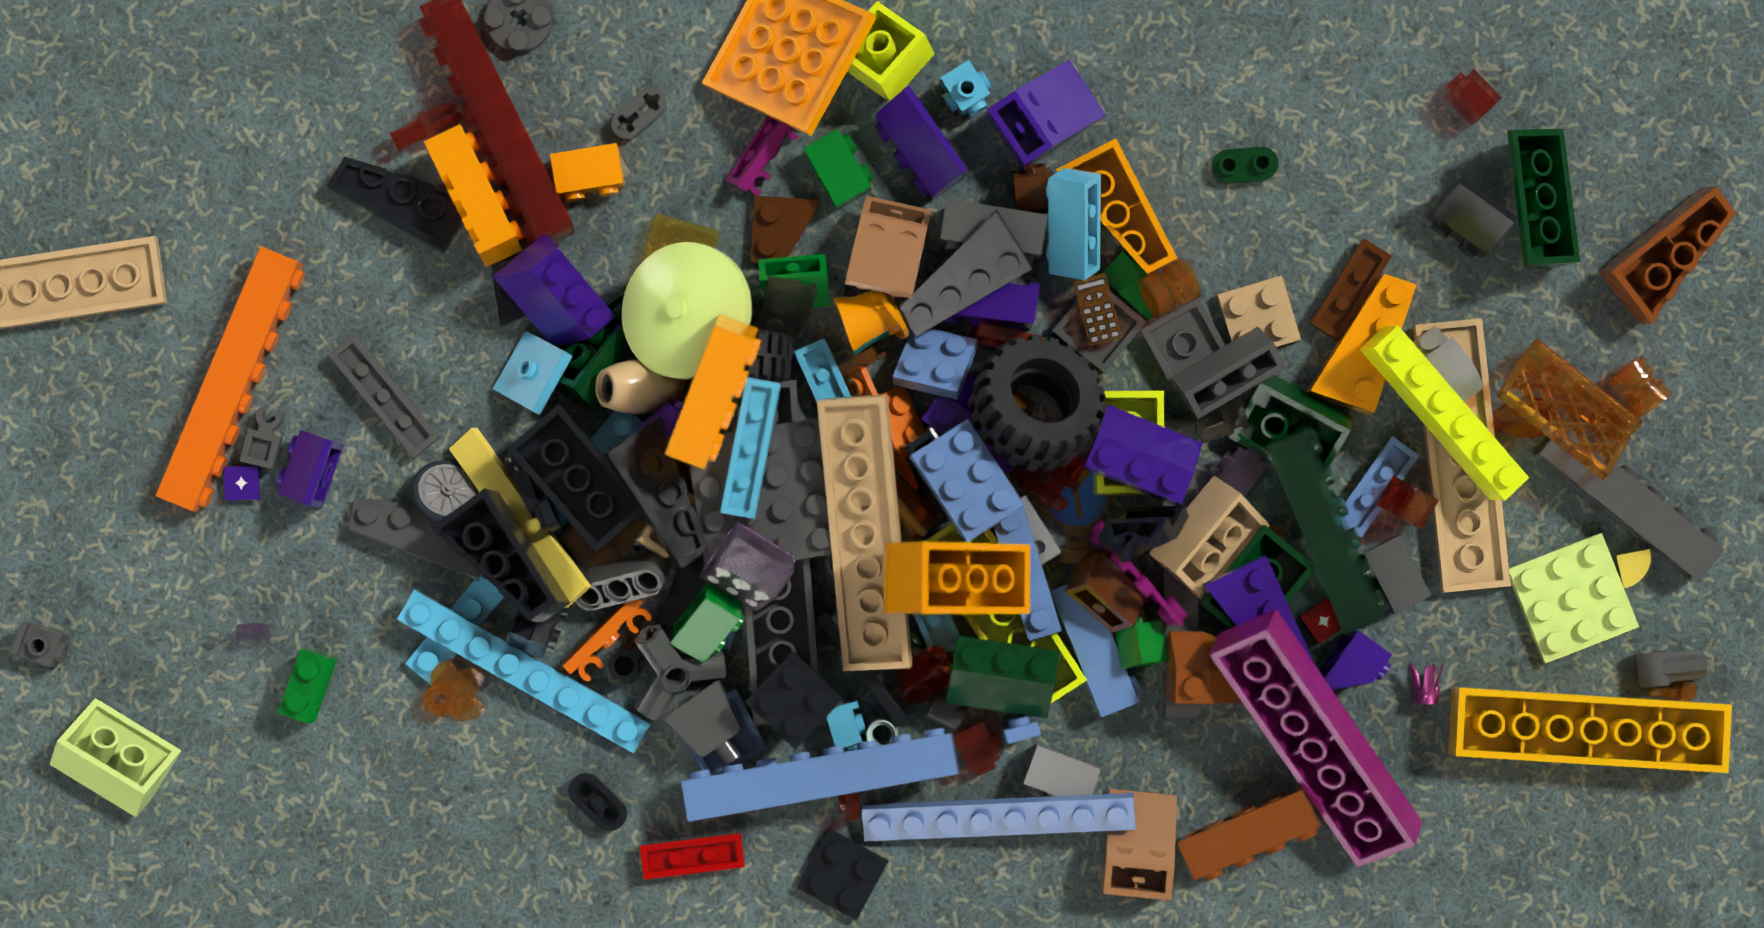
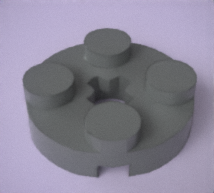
[484,0,553,52]

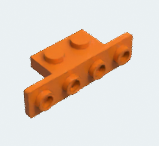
[845,365,924,497]

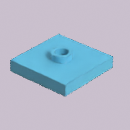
[493,330,572,415]

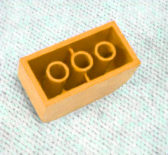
[883,542,1030,614]

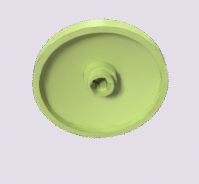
[622,242,752,380]

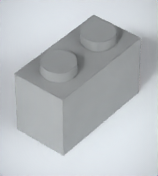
[1022,744,1101,797]

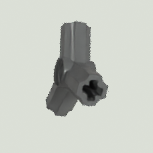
[634,624,726,721]

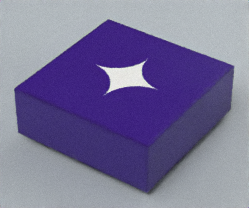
[224,466,261,501]

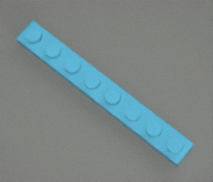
[397,589,651,754]

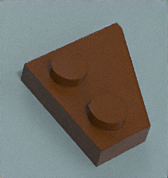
[750,195,819,264]

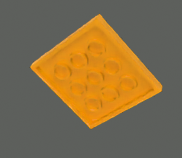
[702,0,876,136]

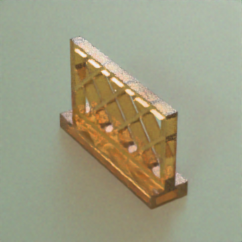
[1496,338,1643,481]

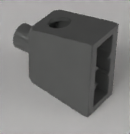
[664,680,743,766]

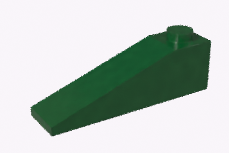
[555,284,632,412]

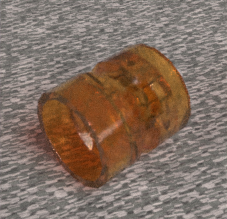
[1138,259,1201,319]
[1607,355,1672,419]

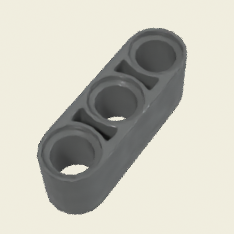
[575,552,671,611]

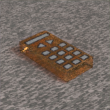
[1072,273,1123,347]

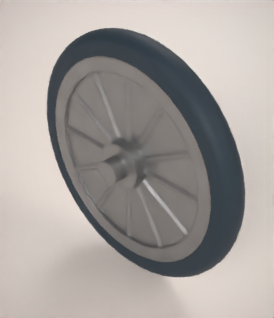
[411,460,479,522]

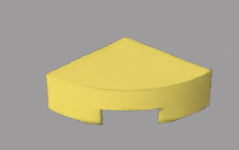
[1616,548,1652,588]

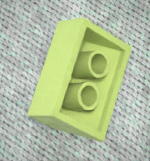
[50,698,181,817]

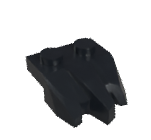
[1098,505,1189,562]

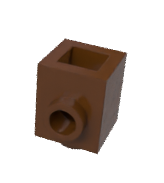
[1011,164,1054,214]

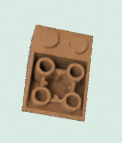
[845,196,932,299]
[1100,789,1177,901]

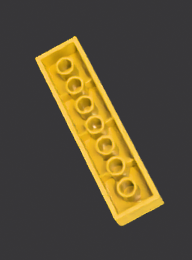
[1448,686,1732,773]

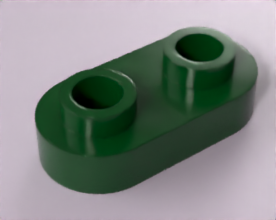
[1211,147,1279,184]

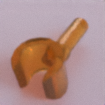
[1647,681,1698,701]

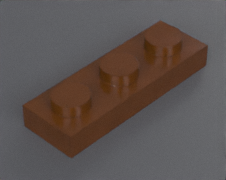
[1309,238,1392,342]

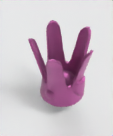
[1409,663,1444,713]

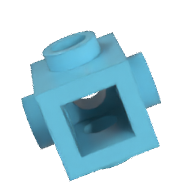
[939,60,992,117]

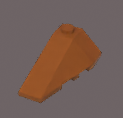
[1166,631,1243,704]

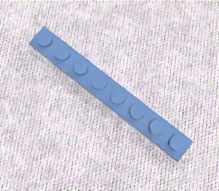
[862,793,1136,841]

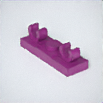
[725,116,798,195]

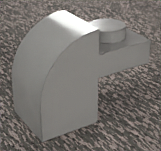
[1413,326,1484,402]

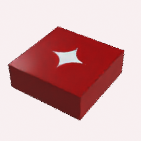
[1299,598,1347,644]

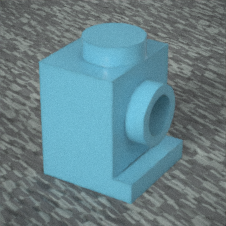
[826,700,867,752]

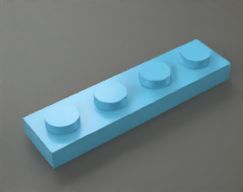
[720,377,781,519]

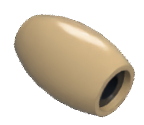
[595,359,685,414]

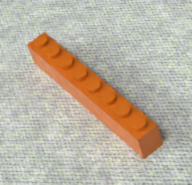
[155,246,305,512]

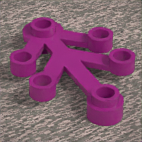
[1088,521,1188,627]

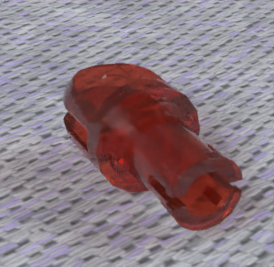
[389,102,462,152]

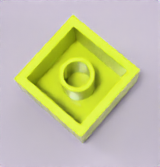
[847,1,935,102]

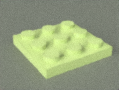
[1509,533,1639,664]

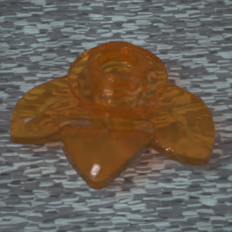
[423,659,486,721]

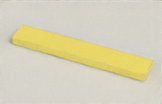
[449,428,591,608]

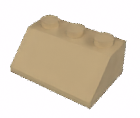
[1149,476,1270,600]

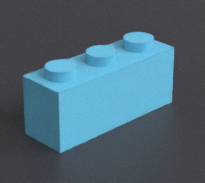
[1046,168,1101,280]

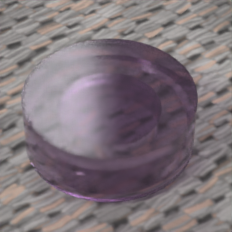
[235,623,270,640]

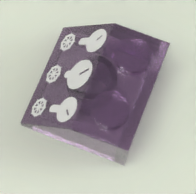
[699,521,794,611]

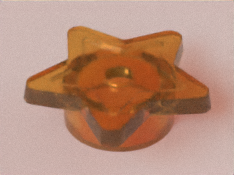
[846,346,886,374]

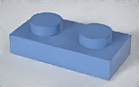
[1001,714,1041,744]

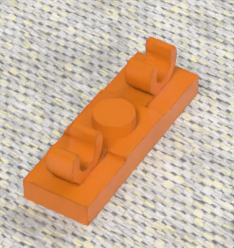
[562,598,652,682]

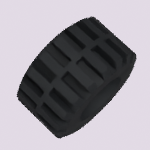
[743,330,793,382]

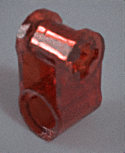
[897,645,953,704]

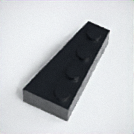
[431,488,570,623]

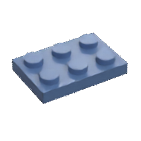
[909,419,1025,543]

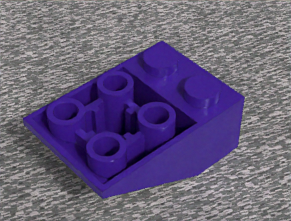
[986,60,1106,170]

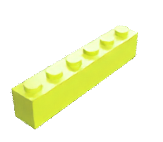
[1360,325,1529,501]

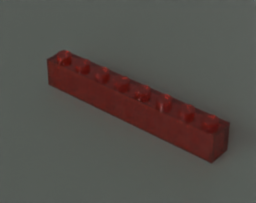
[418,0,575,244]

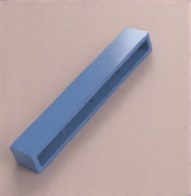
[681,728,960,822]

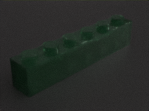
[1267,426,1387,634]

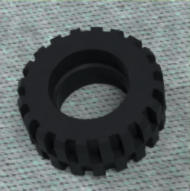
[968,335,1106,471]

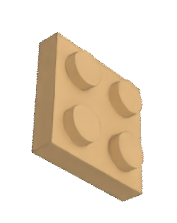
[1216,276,1301,347]

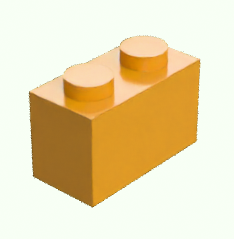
[550,143,626,202]

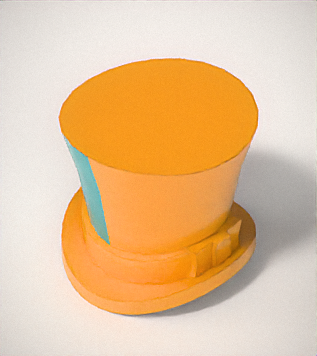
[832,290,910,356]

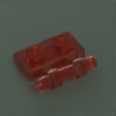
[1011,454,1091,511]

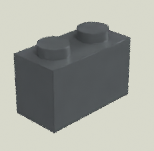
[1358,535,1431,614]

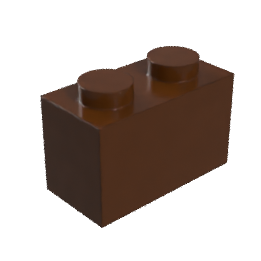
[1065,553,1147,633]

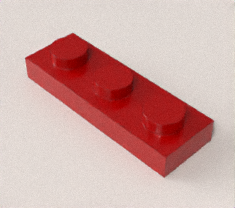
[640,832,745,880]

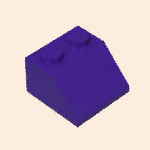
[277,430,344,508]
[1319,630,1392,689]

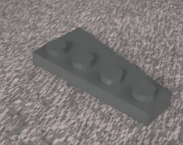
[349,497,480,581]

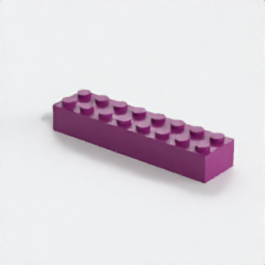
[1210,609,1422,867]

